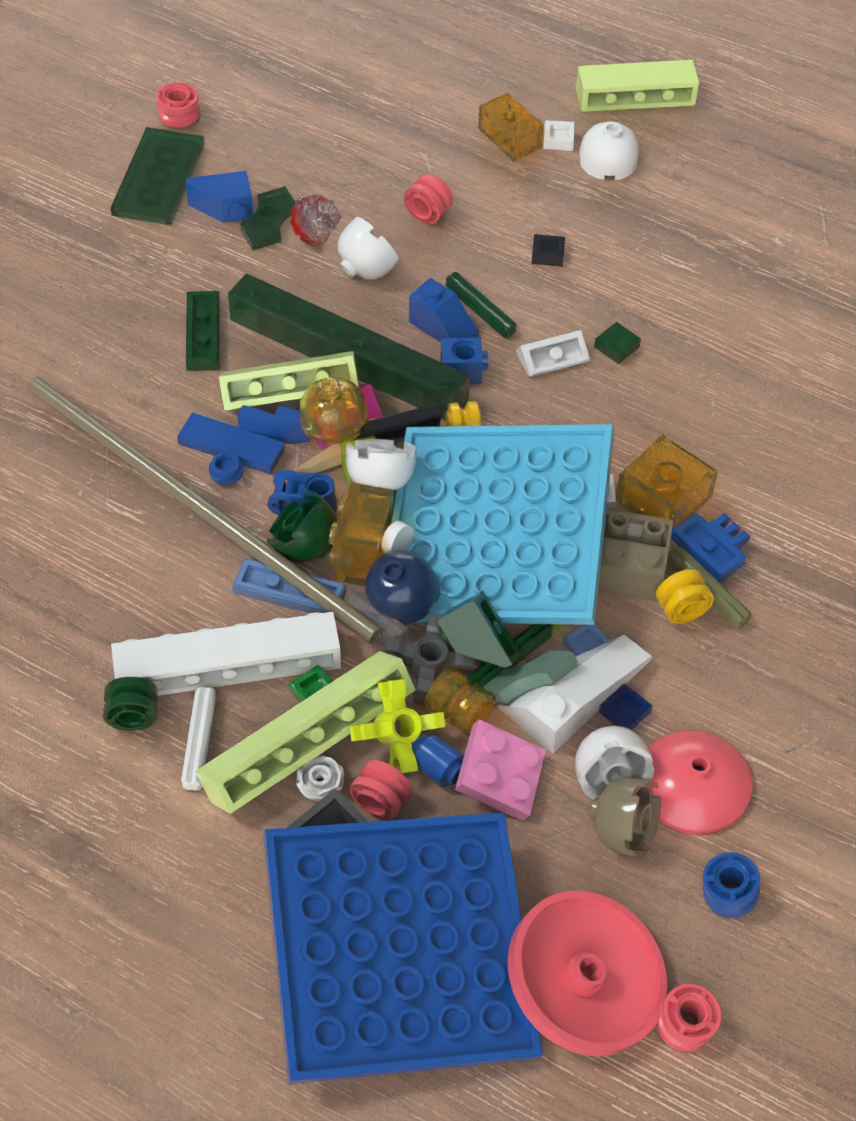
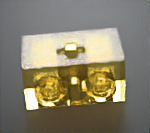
[478,93,544,162]

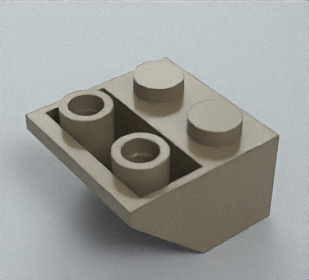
[598,509,674,602]

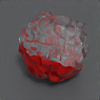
[290,194,341,245]

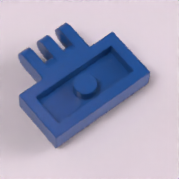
[671,513,751,582]

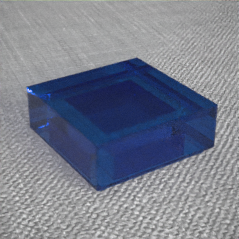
[599,683,652,731]

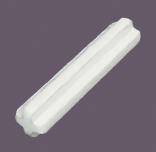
[181,686,216,791]

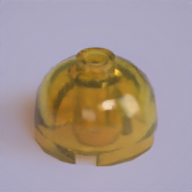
[299,377,369,445]

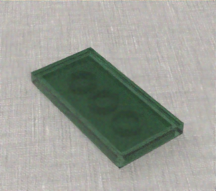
[110,127,205,225]

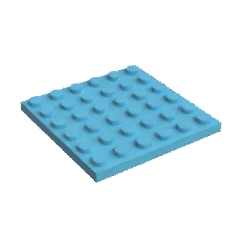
[377,424,615,625]

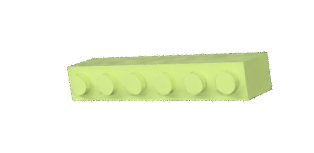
[195,651,416,814]

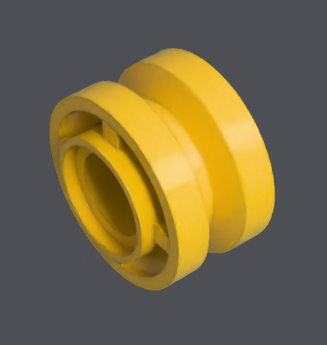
[445,401,483,427]
[655,569,714,624]

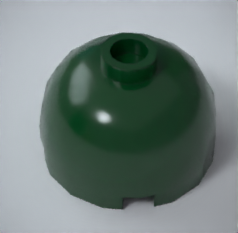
[267,491,337,562]

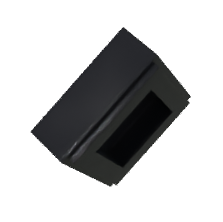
[531,234,565,267]

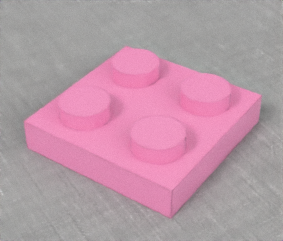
[455,719,546,821]

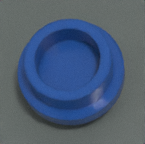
[209,452,244,485]

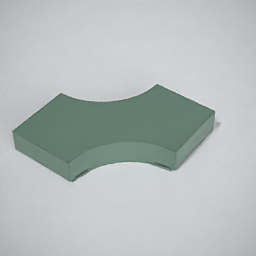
[477,650,578,704]

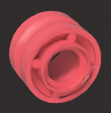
[156,82,200,128]
[404,174,453,224]
[349,760,412,820]
[656,984,721,1052]

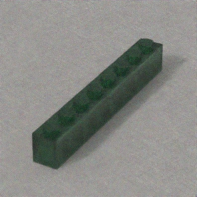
[228,273,470,420]

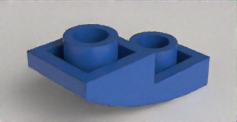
[237,405,312,444]

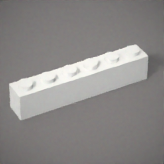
[111,612,341,696]

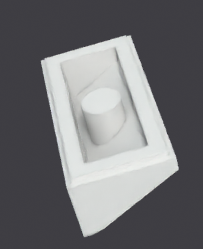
[516,330,591,378]

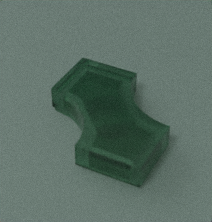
[240,186,297,251]

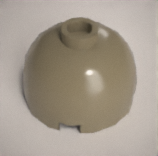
[591,777,661,858]

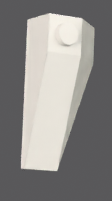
[498,635,652,754]

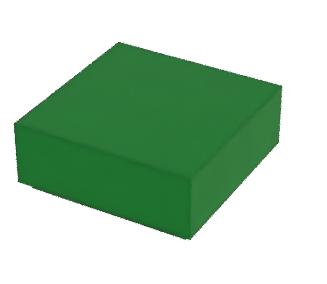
[288,665,333,703]

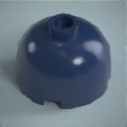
[365,550,440,625]

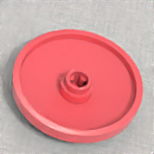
[508,890,668,1057]

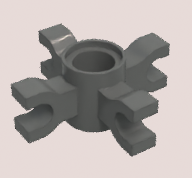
[384,613,475,705]

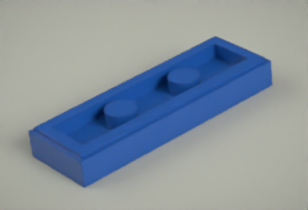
[177,412,285,474]

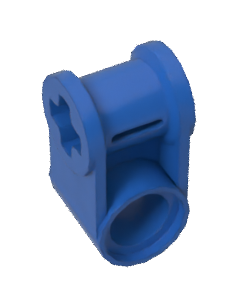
[267,470,337,515]

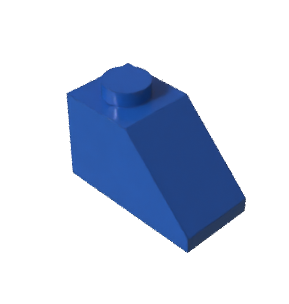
[185,171,254,223]
[409,277,479,342]

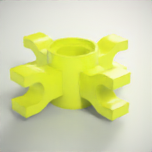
[349,679,446,773]

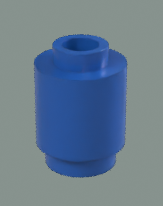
[412,732,464,787]

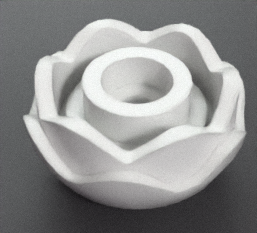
[296,756,344,802]

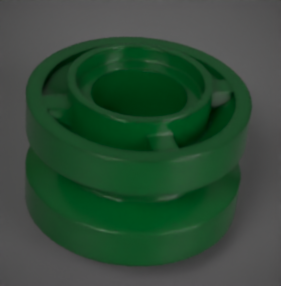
[103,677,158,731]

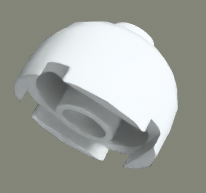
[579,121,639,180]
[337,217,399,280]
[346,439,417,497]
[575,726,654,800]

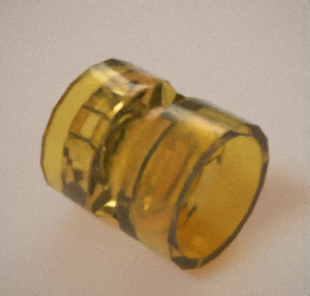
[424,667,496,736]

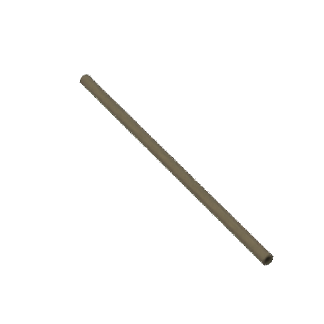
[28,377,383,643]

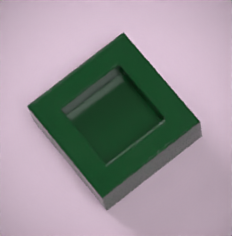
[594,322,641,364]

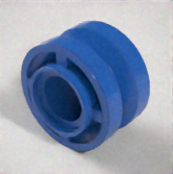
[703,852,760,918]

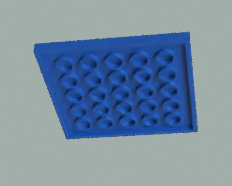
[263,812,543,1085]

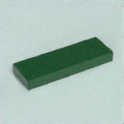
[186,291,220,371]

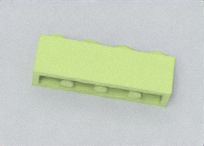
[576,60,699,112]
[219,351,359,410]

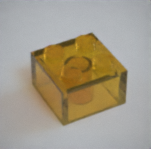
[616,434,718,529]
[329,482,393,586]

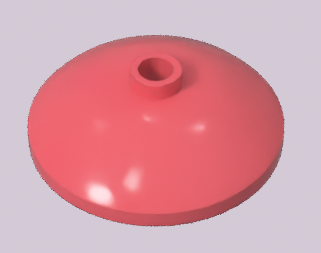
[648,730,753,835]

